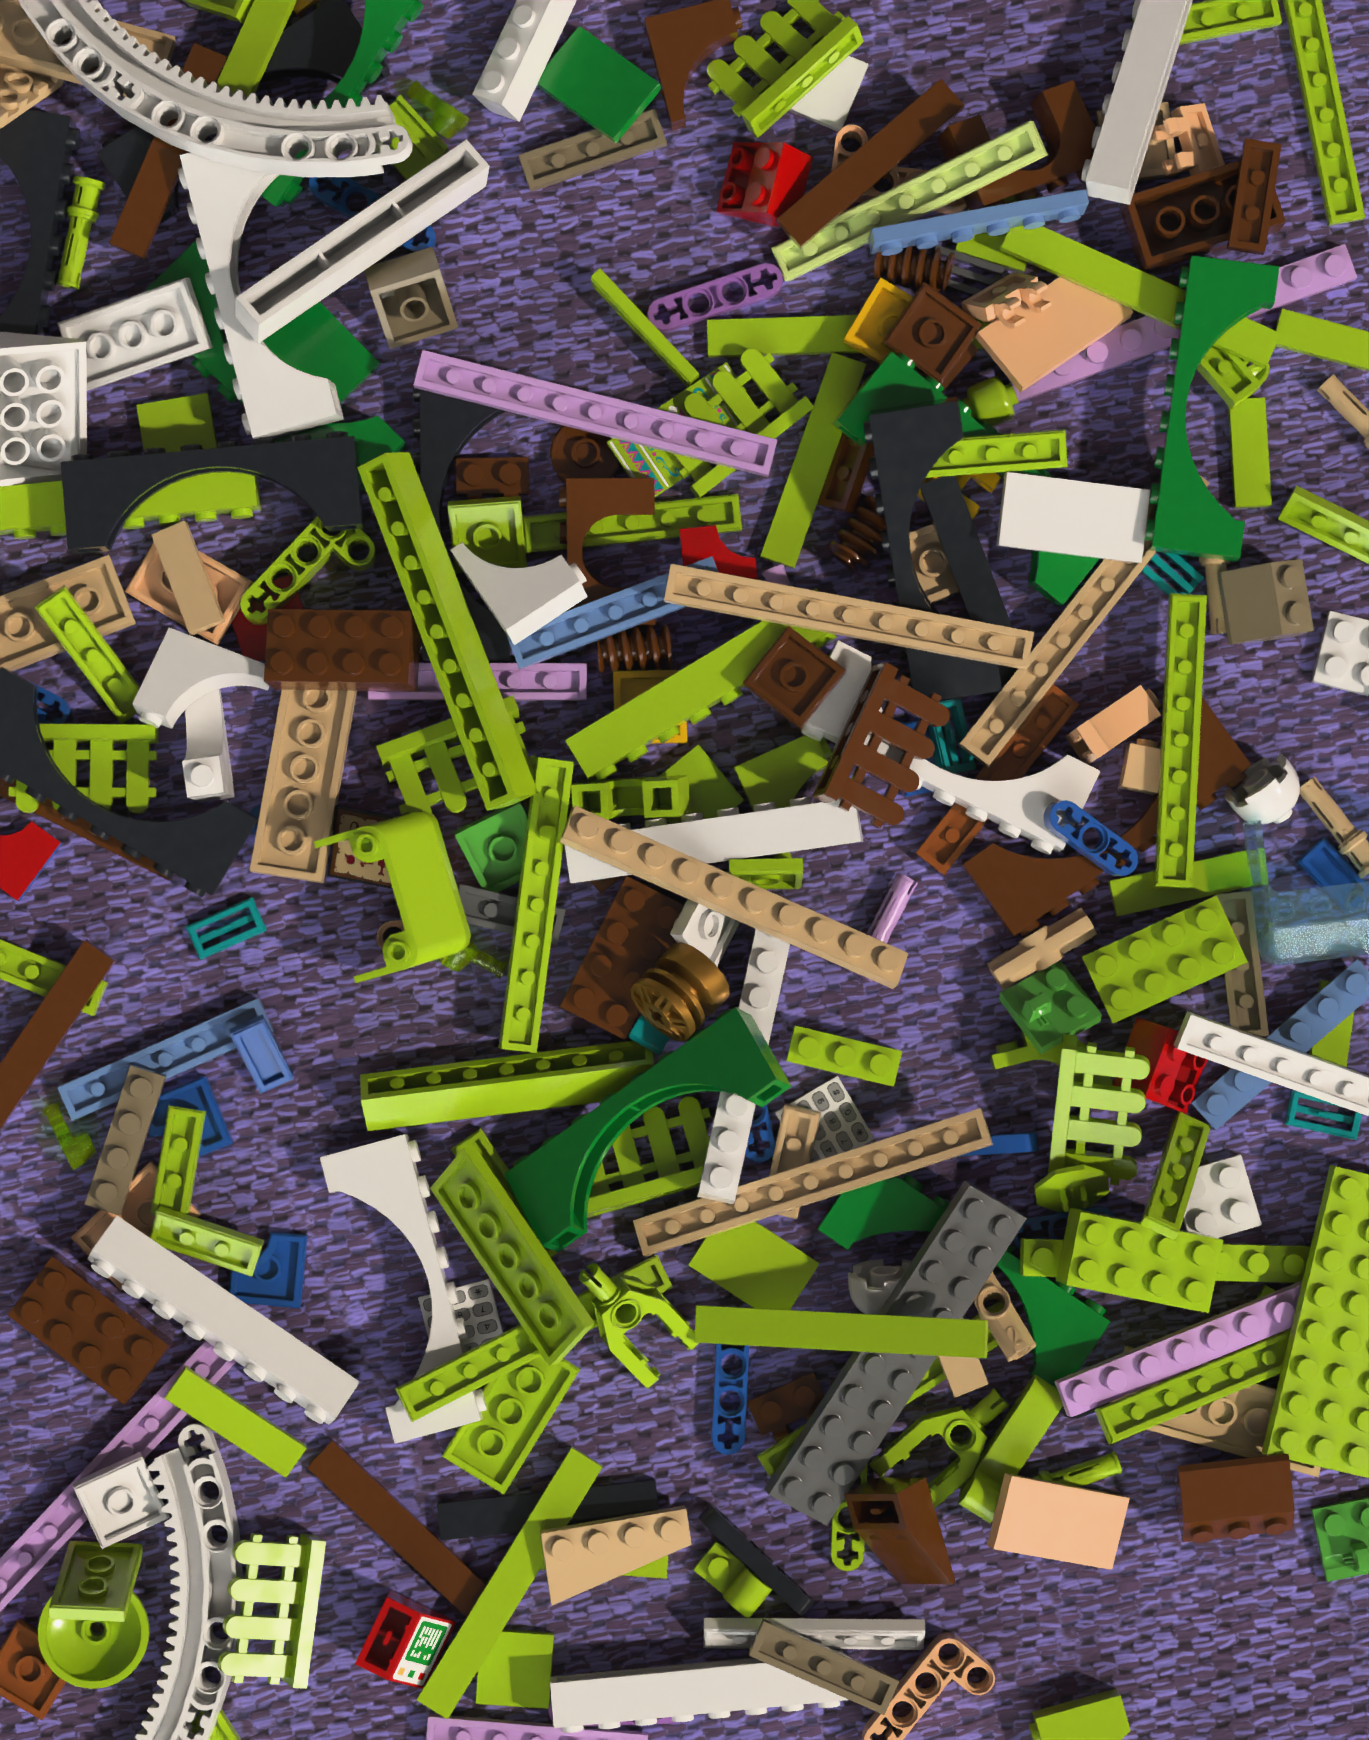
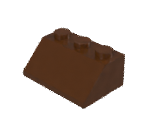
[1175,1454,1295,1543]

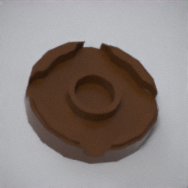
[550,425,620,483]

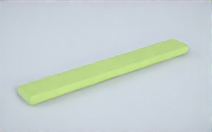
[771,120,1048,282]

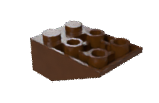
[844,1477,956,1585]

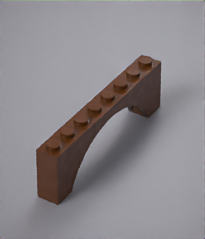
[961,697,1252,937]

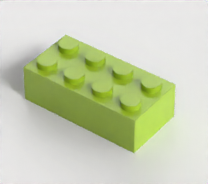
[1082,895,1248,1024]
[1056,1208,1223,1313]

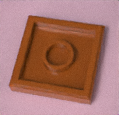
[0,1618,66,1721]

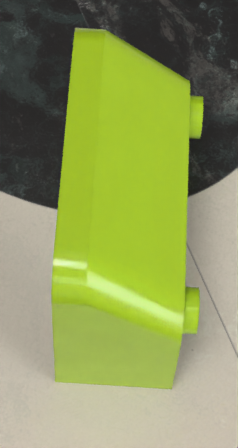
[313,811,471,983]

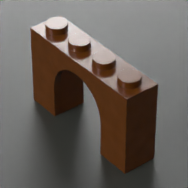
[937,80,1095,211]
[559,477,655,625]

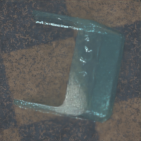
[1243,820,1369,965]

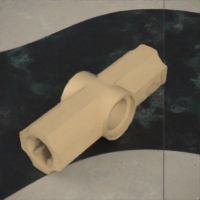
[987,907,1097,990]
[973,1271,1036,1362]

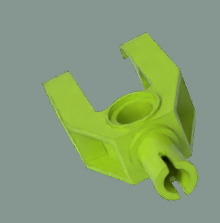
[579,1263,699,1389]
[869,1388,1009,1508]

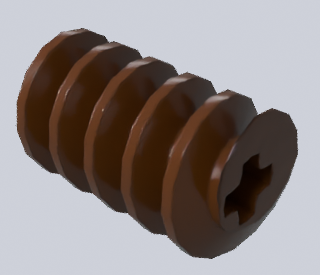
[874,246,955,292]
[827,495,887,576]
[597,624,672,673]

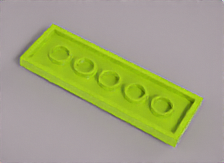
[430,1144,595,1367]

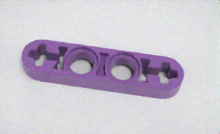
[648,263,783,333]

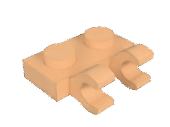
[1152,103,1225,176]
[961,272,1052,329]

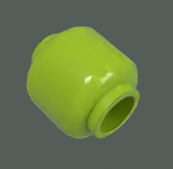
[962,376,1019,427]

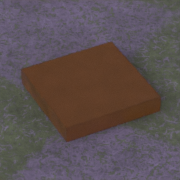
[881,282,983,385]
[743,626,847,729]

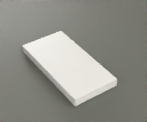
[57,278,213,391]
[996,472,1150,563]

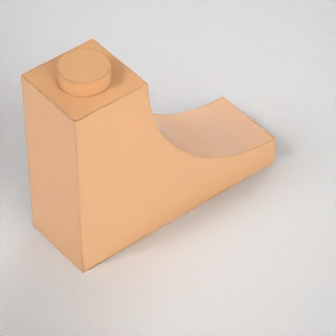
[1065,685,1161,764]

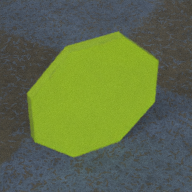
[1034,1164,1109,1212]

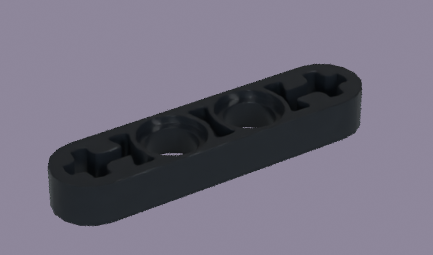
[698,1504,815,1616]

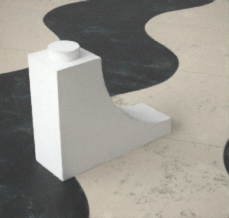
[450,542,588,645]
[132,628,270,729]
[182,689,235,802]

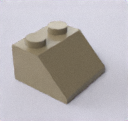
[364,247,458,349]
[1217,559,1314,645]

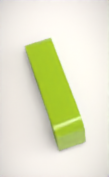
[240,516,377,625]
[958,1375,1063,1523]

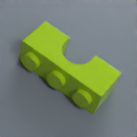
[571,775,691,820]
[786,1025,902,1087]

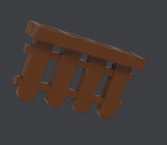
[812,662,950,828]

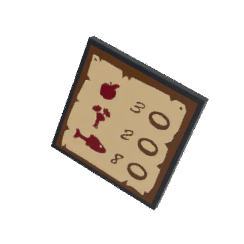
[327,805,397,889]

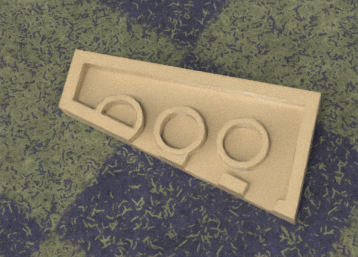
[0,63,64,129]
[540,1505,692,1606]

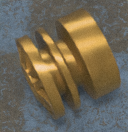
[630,942,730,1042]

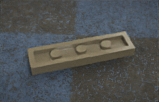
[518,109,667,192]
[1214,890,1269,1037]
[85,1064,167,1216]
[748,1619,899,1715]

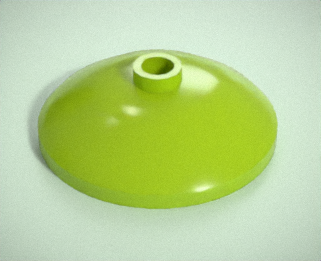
[38,1592,150,1689]

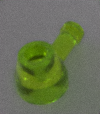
[407,81,470,140]
[440,942,508,979]
[42,1103,97,1170]

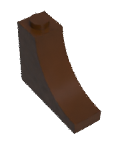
[645,0,743,131]

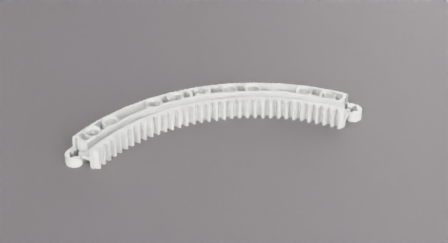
[18,0,413,177]
[135,1422,243,1740]

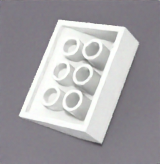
[0,332,87,486]

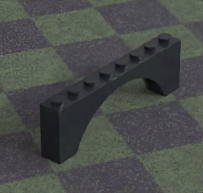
[97,0,390,225]
[0,109,80,335]
[413,369,512,663]
[863,397,1002,700]
[61,431,365,554]
[0,667,259,897]

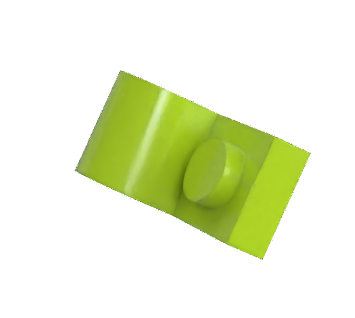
[693,1540,772,1618]

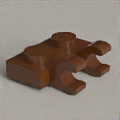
[456,457,530,500]
[747,1372,824,1442]

